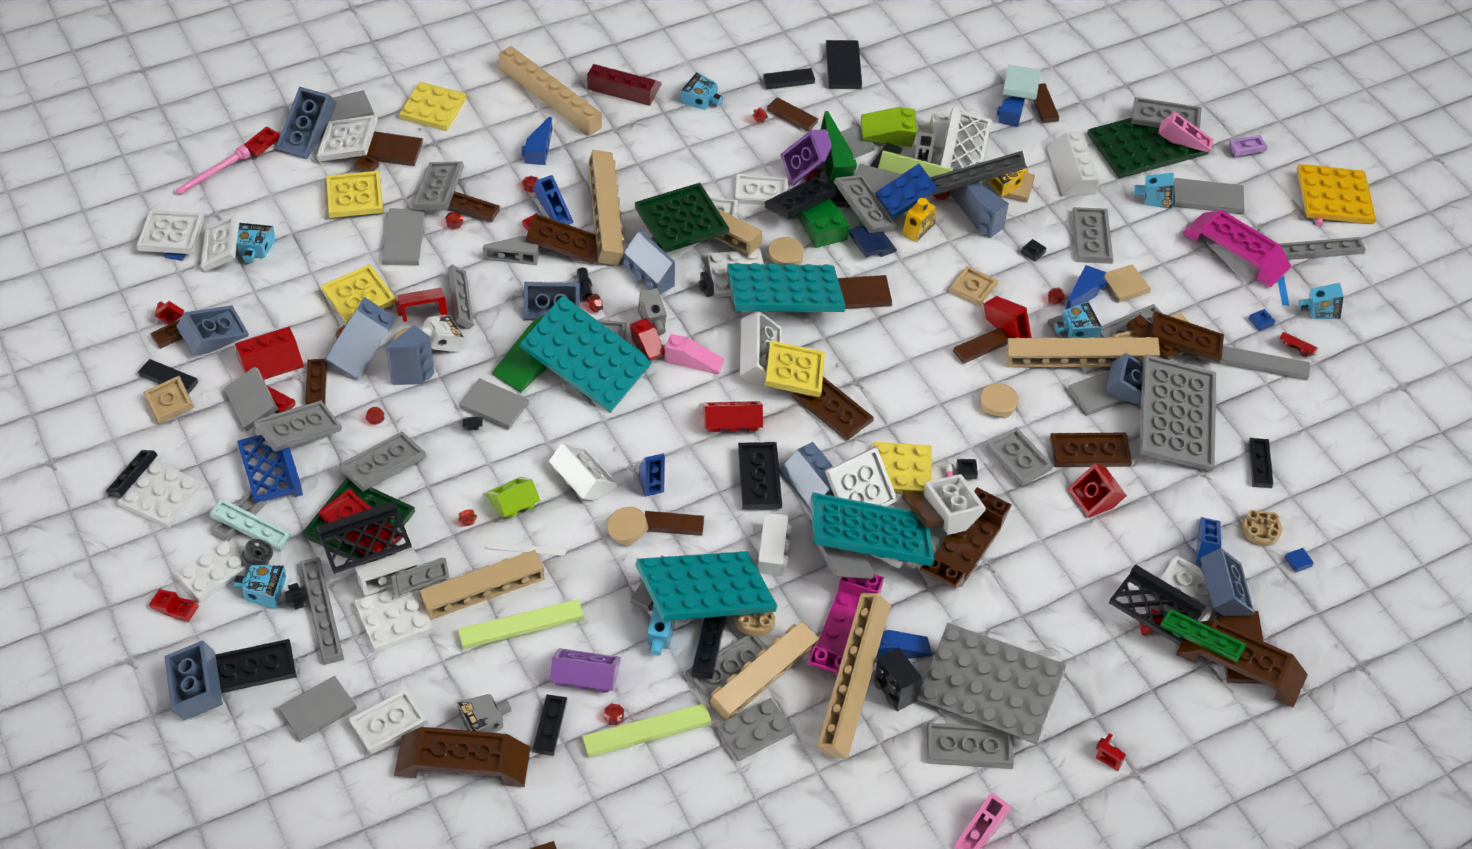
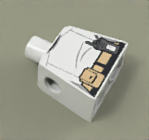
[419,315,465,352]

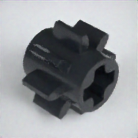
[284,583,308,610]

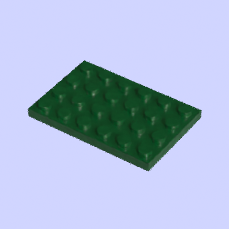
[1087,118,1209,179]

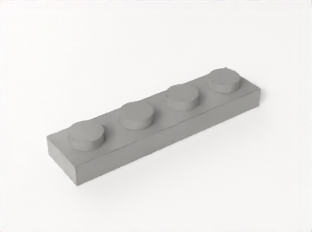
[447,264,474,329]

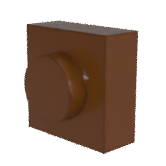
[354,155,379,172]

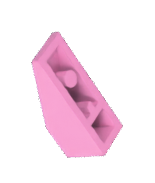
[1158,111,1214,152]
[665,334,724,374]
[954,792,1013,849]

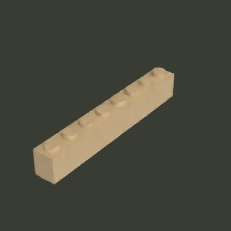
[499,46,602,136]
[588,150,625,266]
[1007,337,1160,367]
[817,593,891,759]

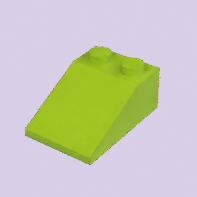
[861,107,917,147]

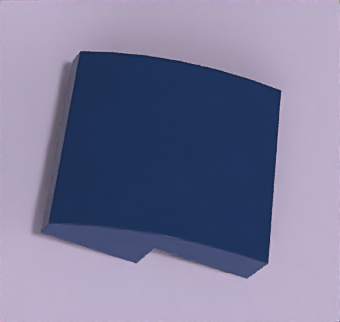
[849,226,897,258]

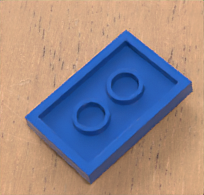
[875,164,938,219]

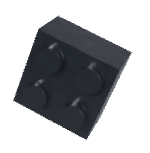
[874,647,923,711]

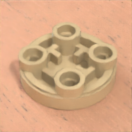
[768,237,804,265]
[980,383,1018,418]
[607,507,648,546]
[1241,510,1282,546]
[734,612,775,636]

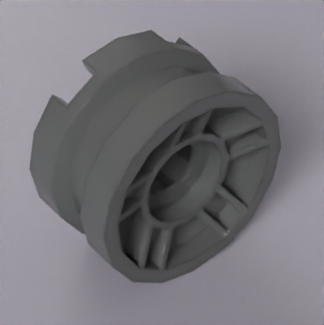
[240,539,273,569]

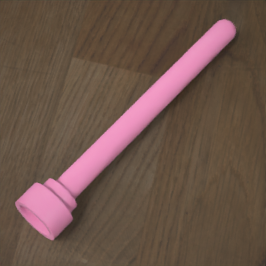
[176,145,250,195]

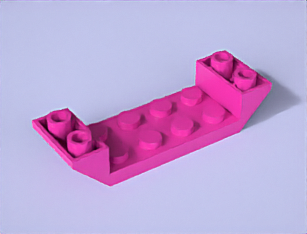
[1183,210,1291,287]
[808,574,884,674]

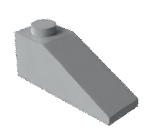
[914,132,936,163]
[483,236,541,265]

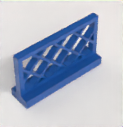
[237,435,303,503]

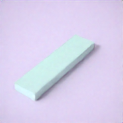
[210,498,291,552]

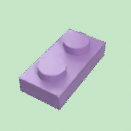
[1228,135,1268,157]

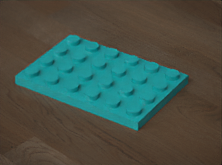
[727,263,846,312]
[519,296,653,413]
[810,492,934,566]
[635,551,777,621]

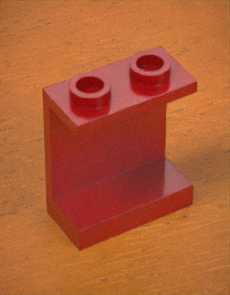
[395,287,448,322]

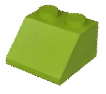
[485,477,541,518]

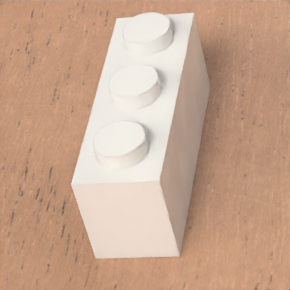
[758,513,792,576]
[355,549,421,596]

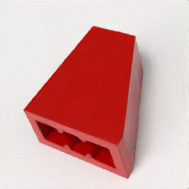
[983,296,1032,338]

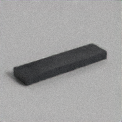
[691,616,727,679]

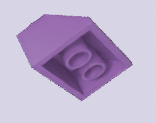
[780,129,832,185]
[550,648,621,693]

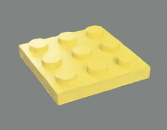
[399,82,467,131]
[326,171,383,218]
[321,264,396,323]
[764,340,825,398]
[873,442,931,495]

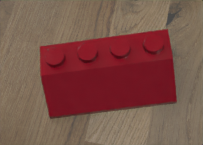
[587,64,662,106]

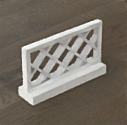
[939,106,992,169]

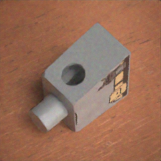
[638,288,667,336]
[457,694,511,733]

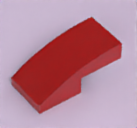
[149,589,199,622]

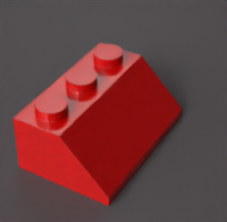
[235,326,304,380]
[703,401,763,432]

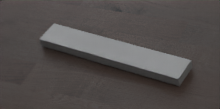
[1279,237,1366,260]
[1197,346,1310,380]
[300,557,344,665]

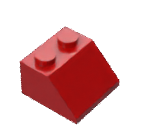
[1067,463,1127,518]

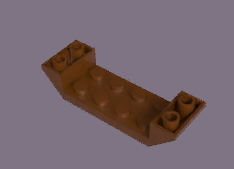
[920,487,1012,589]
[1176,620,1308,707]
[394,727,531,787]

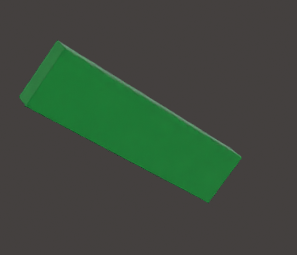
[1160,609,1247,663]

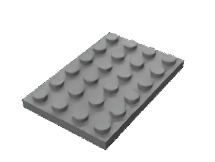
[1139,354,1216,471]
[917,623,1067,745]

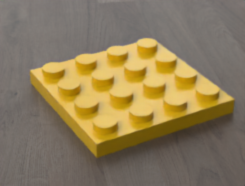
[1296,164,1376,224]

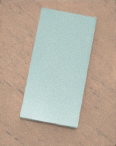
[1003,64,1041,100]

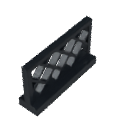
[317,501,412,574]
[1109,564,1206,646]

